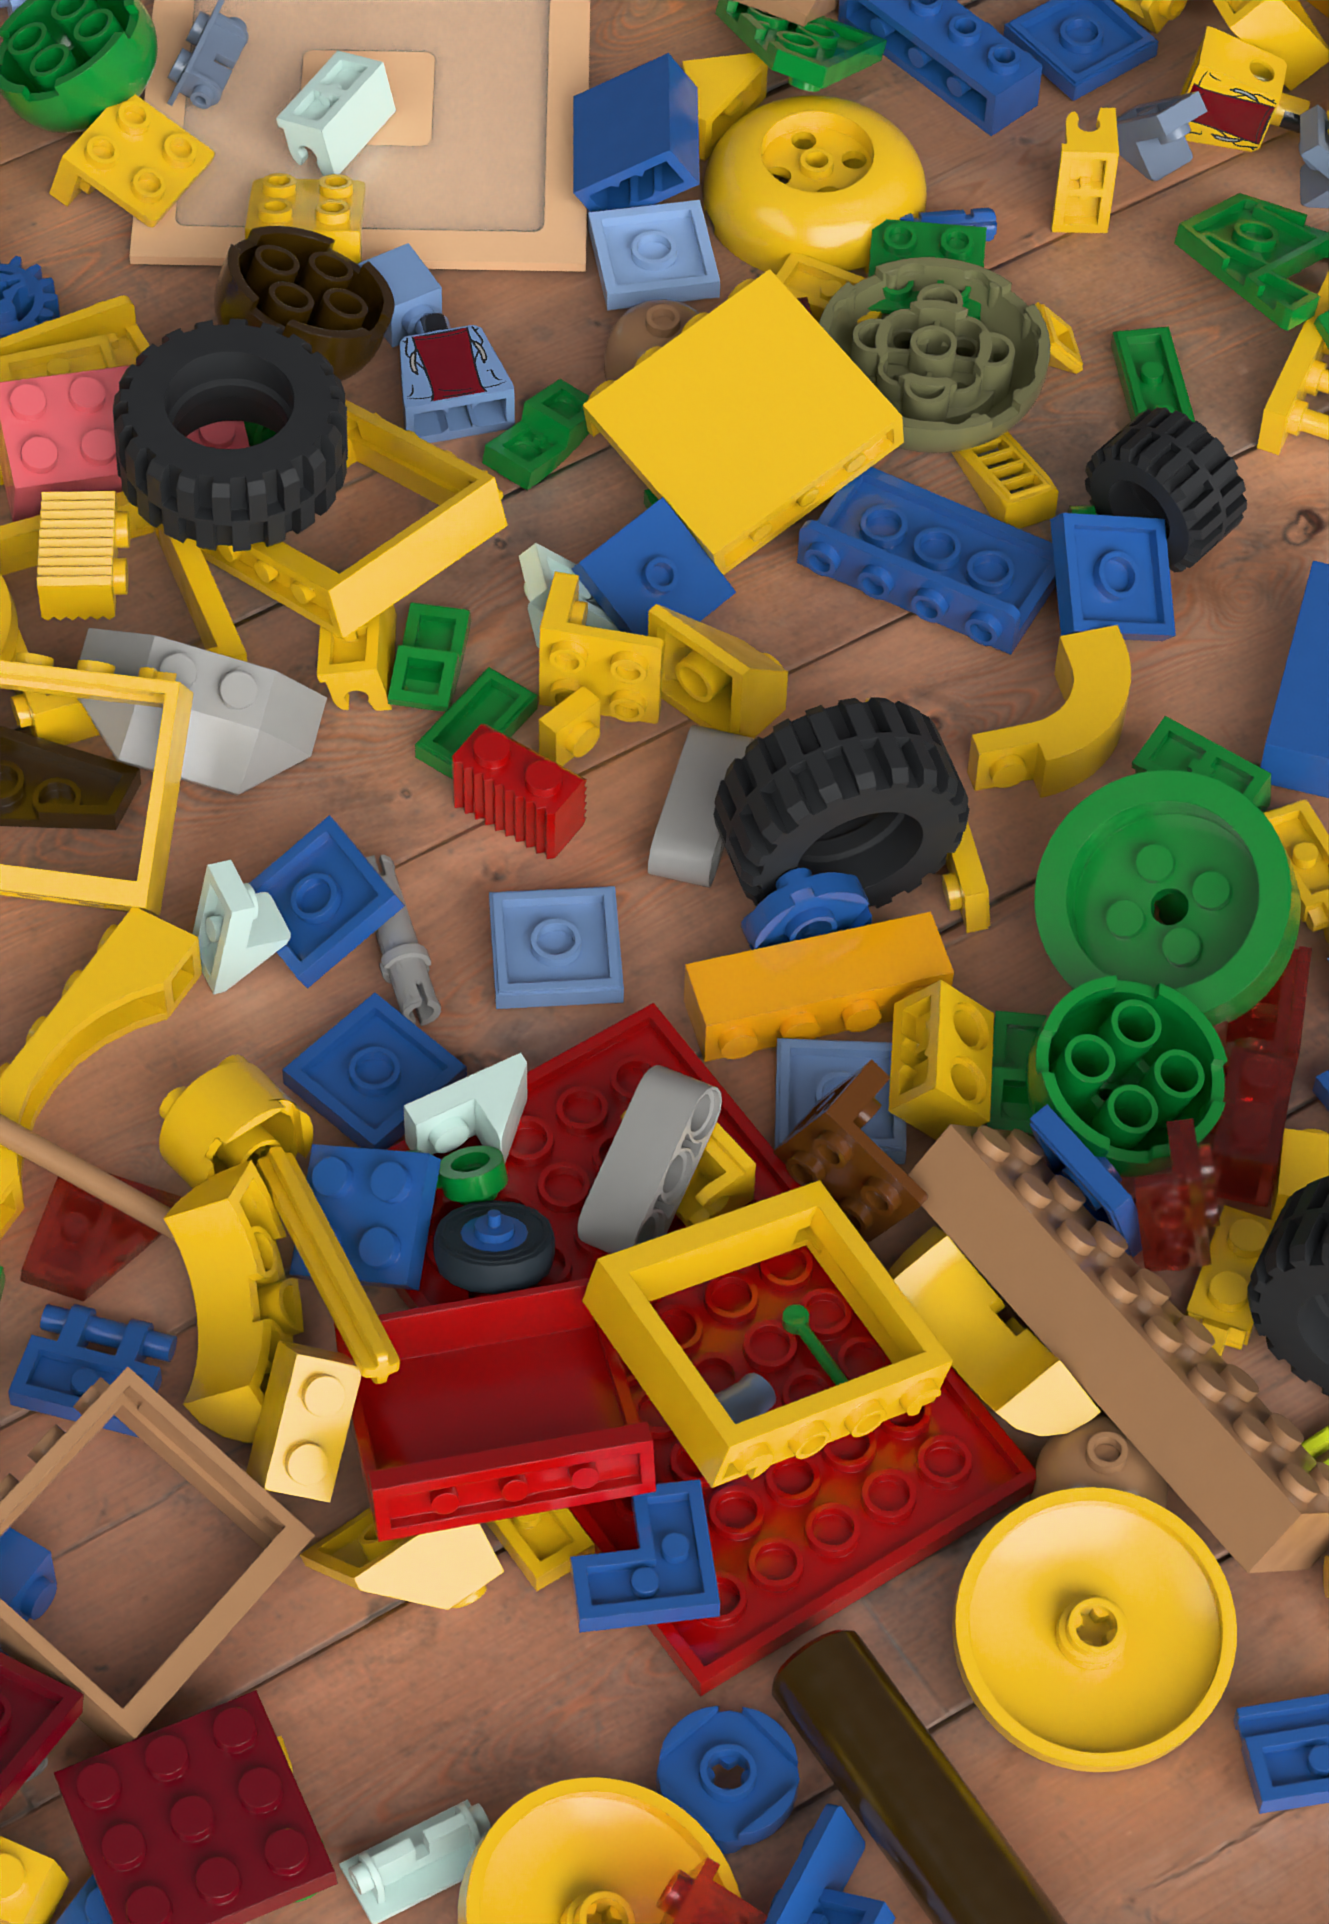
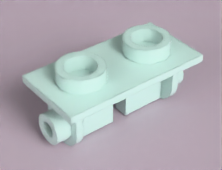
[339,1799,491,1924]

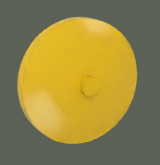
[952,1487,1237,1772]
[458,1777,746,1924]

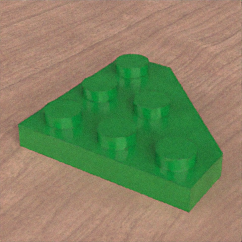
[715,0,887,92]

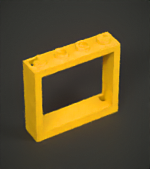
[200,399,508,639]
[0,491,247,745]
[0,653,194,916]
[582,1180,953,1488]

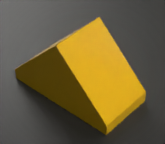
[682,53,768,161]

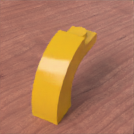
[967,625,1131,798]

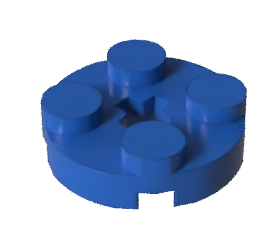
[741,868,872,950]
[656,1706,800,1854]

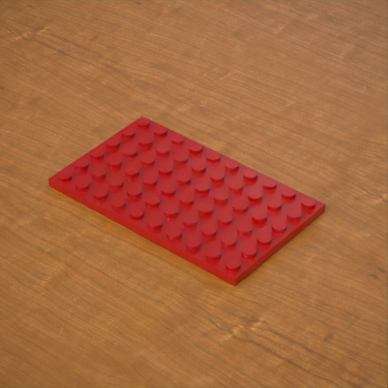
[387,1003,1036,1697]

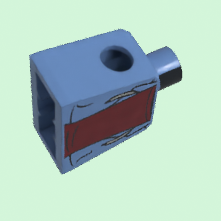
[399,313,515,443]

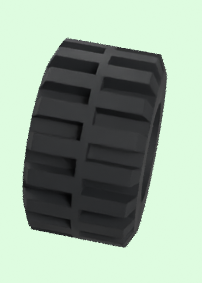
[1085,407,1247,573]

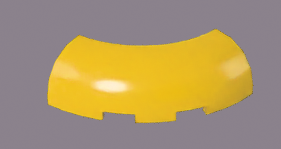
[163,1160,304,1443]
[888,1226,1101,1436]

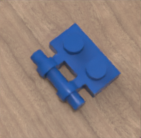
[8,1304,177,1438]

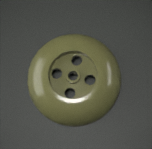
[819,257,1050,453]

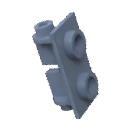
[167,0,249,109]

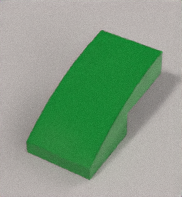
[482,379,589,491]
[387,602,471,712]
[987,1011,1048,1136]

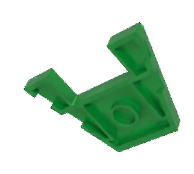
[1174,193,1329,331]

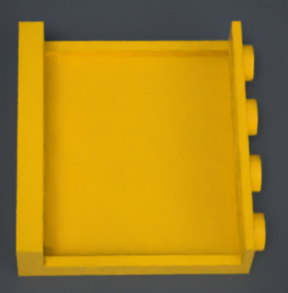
[583,269,904,575]

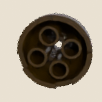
[214,226,395,381]

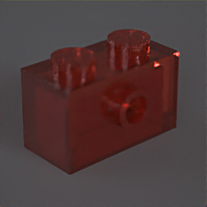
[1203,1045,1297,1207]

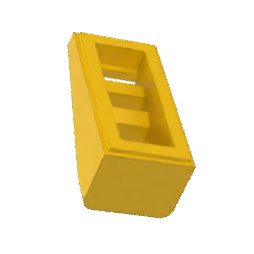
[951,431,1059,529]

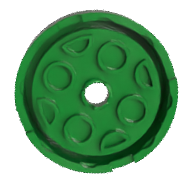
[1034,770,1301,1026]

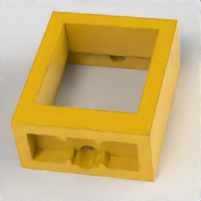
[1212,0,1329,91]

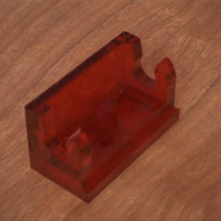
[1223,946,1312,1088]

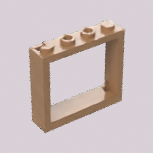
[0,1367,315,1749]

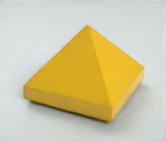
[1035,302,1083,374]

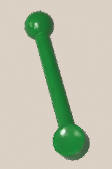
[782,1304,849,1386]

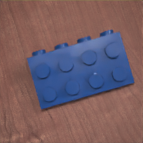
[797,467,1056,655]

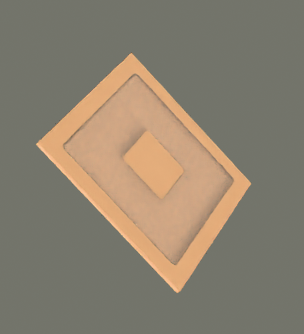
[129,0,590,272]

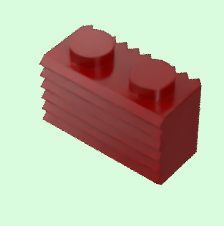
[452,724,587,859]

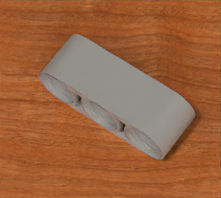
[648,724,754,888]
[577,1065,722,1254]

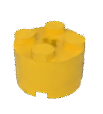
[159,1054,313,1189]

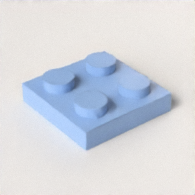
[588,200,720,311]

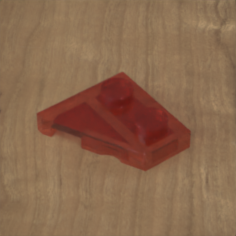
[20,1172,182,1302]

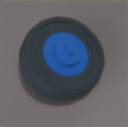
[434,1200,555,1294]

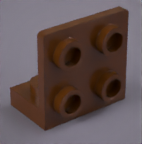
[773,1059,928,1242]

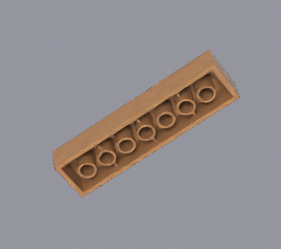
[908,1124,1329,1573]

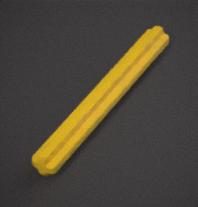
[256,1146,400,1384]

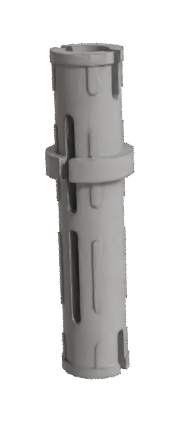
[367,855,441,1026]

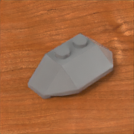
[78,628,327,796]

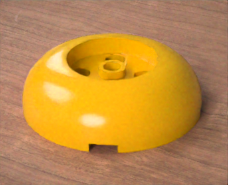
[703,95,927,275]

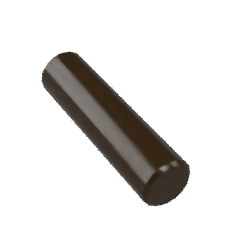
[772,1630,1067,1924]

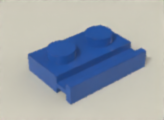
[1233,1693,1329,1814]

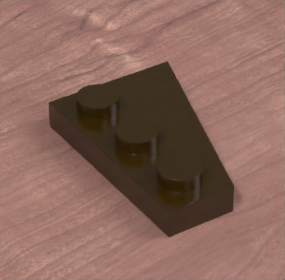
[0,726,141,830]

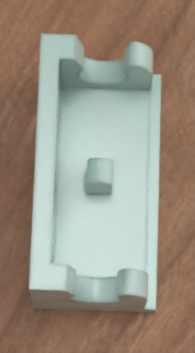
[276,51,396,176]

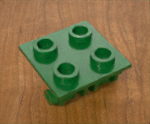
[867,219,987,320]

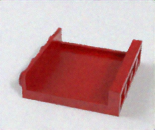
[334,1278,656,1542]

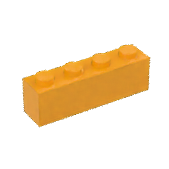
[684,911,954,1062]

